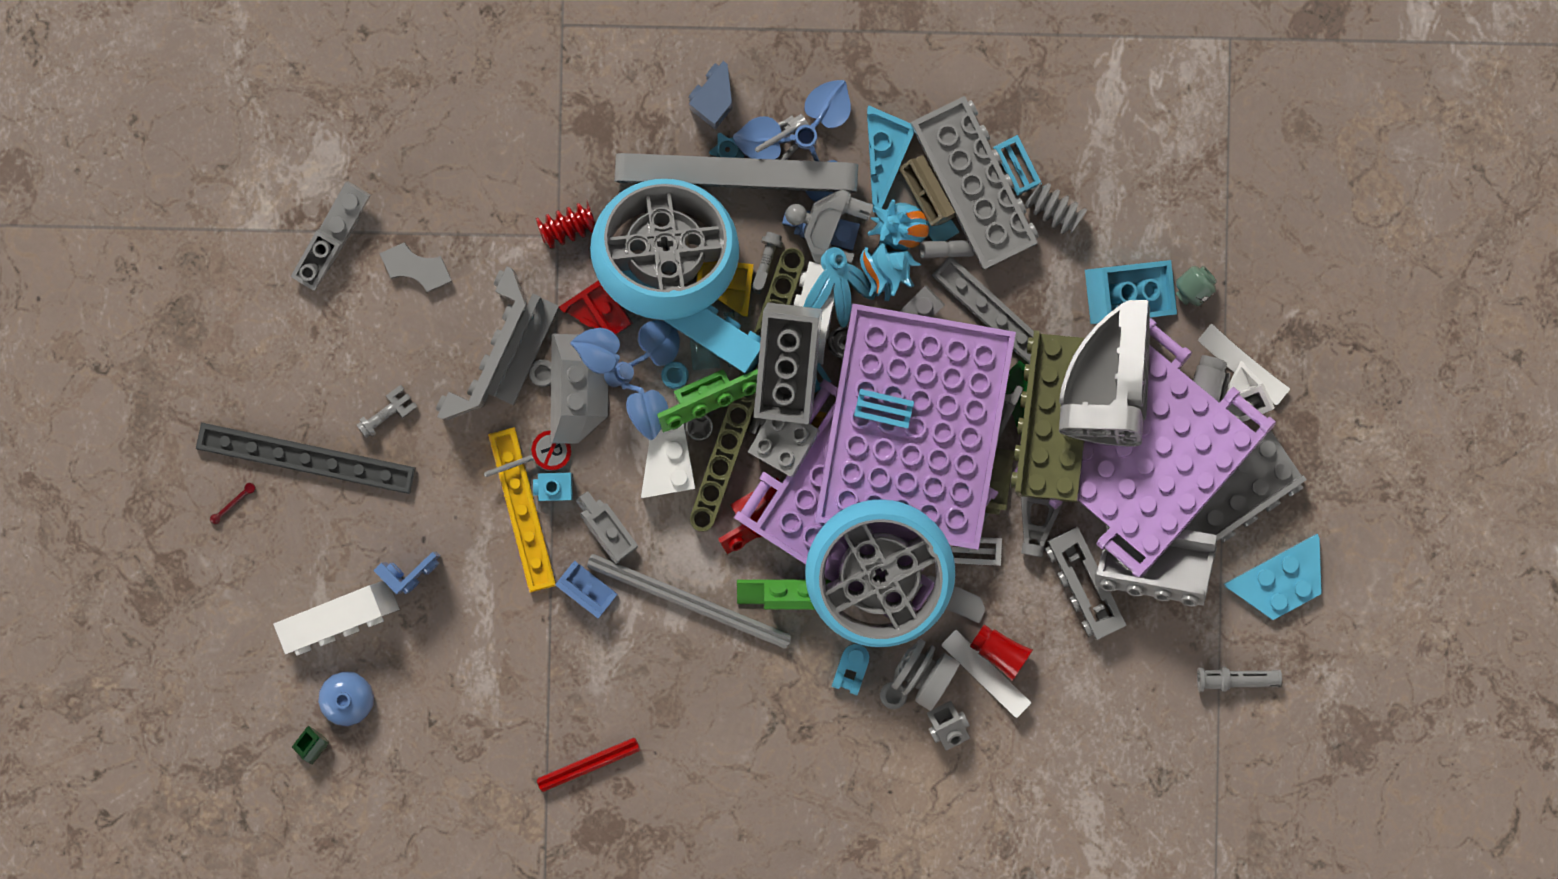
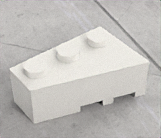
[794,261,835,364]
[641,424,696,498]

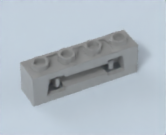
[1045,527,1127,640]

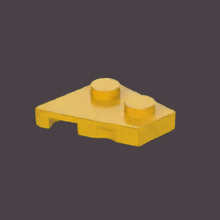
[696,261,754,317]

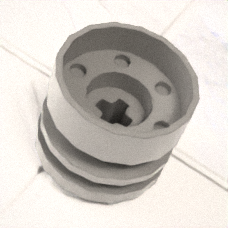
[891,638,960,711]

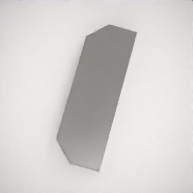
[915,576,985,623]

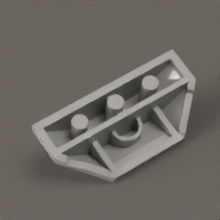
[550,334,608,444]

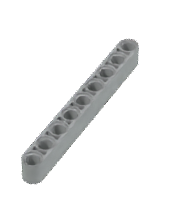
[614,153,858,193]

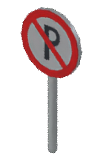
[484,430,572,477]

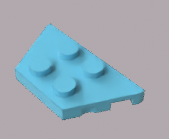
[1224,534,1321,620]

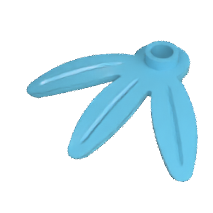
[803,247,875,328]

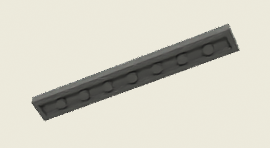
[196,422,416,494]

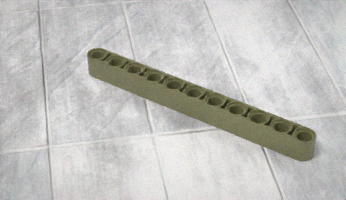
[690,248,805,532]

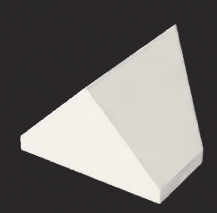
[1219,361,1275,422]

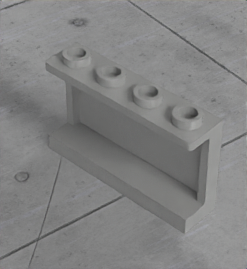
[1095,525,1217,606]

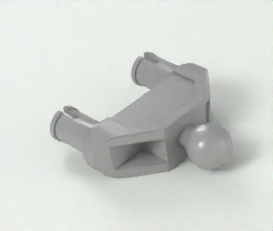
[785,190,873,264]

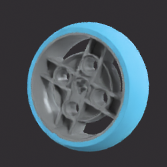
[590,179,739,320]
[805,499,955,647]

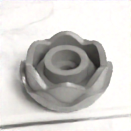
[828,326,848,359]

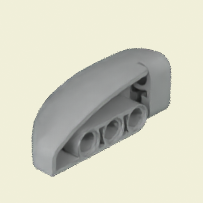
[1059,300,1150,447]

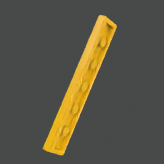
[488,427,556,593]

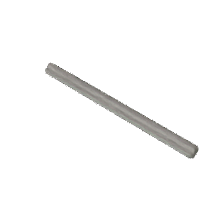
[587,554,792,648]

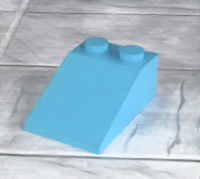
[1085,260,1177,324]

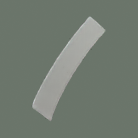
[1198,324,1290,405]
[942,630,1031,718]

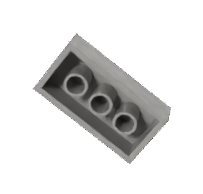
[754,303,822,424]

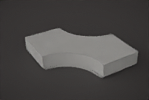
[379,242,452,292]

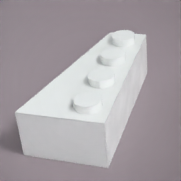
[273,581,400,656]

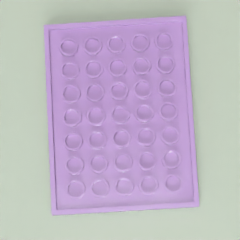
[815,304,1016,550]

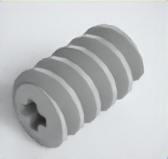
[1025,180,1087,235]

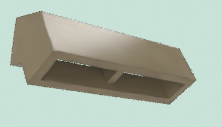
[899,155,956,226]

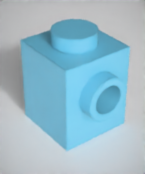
[533,473,573,501]

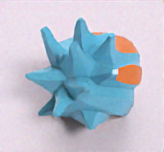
[867,199,929,251]
[860,243,921,301]

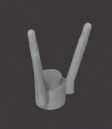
[755,114,809,160]

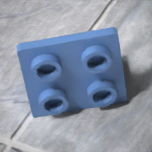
[373,552,441,594]

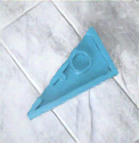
[867,106,914,213]

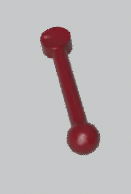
[210,483,256,525]

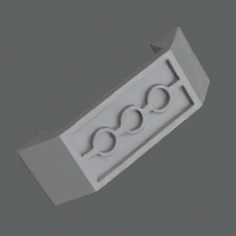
[436,266,528,420]

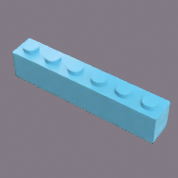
[622,270,761,374]

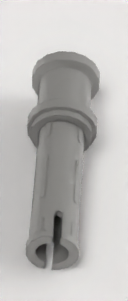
[1197,667,1282,692]

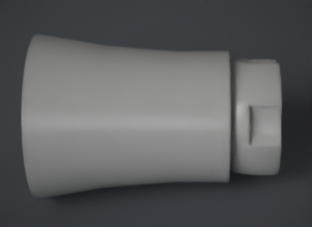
[1192,355,1227,402]

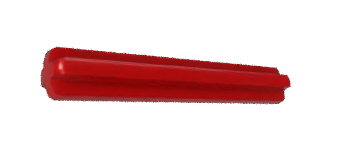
[537,738,640,792]

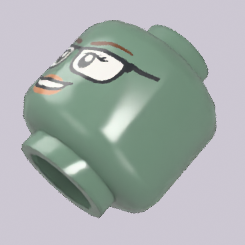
[1176,266,1217,306]

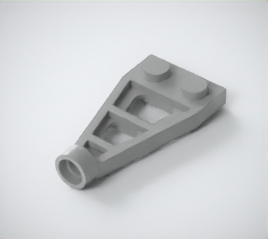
[1021,497,1064,557]

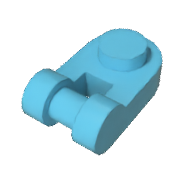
[831,644,869,695]

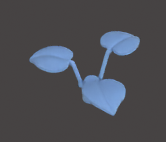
[733,80,851,202]
[570,320,680,440]

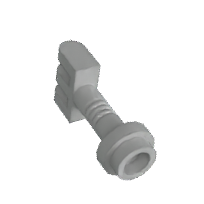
[753,232,783,294]
[356,385,418,438]

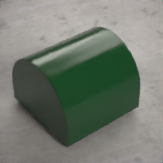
[292,726,330,765]

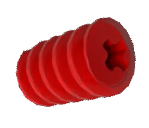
[535,201,596,249]

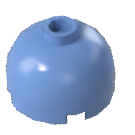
[318,671,374,726]

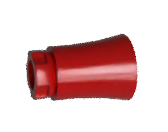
[970,624,1033,681]

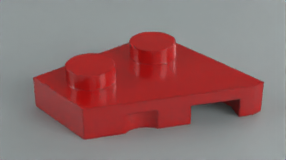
[559,280,633,335]

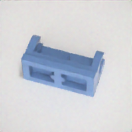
[555,561,618,619]

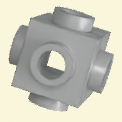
[927,701,970,750]

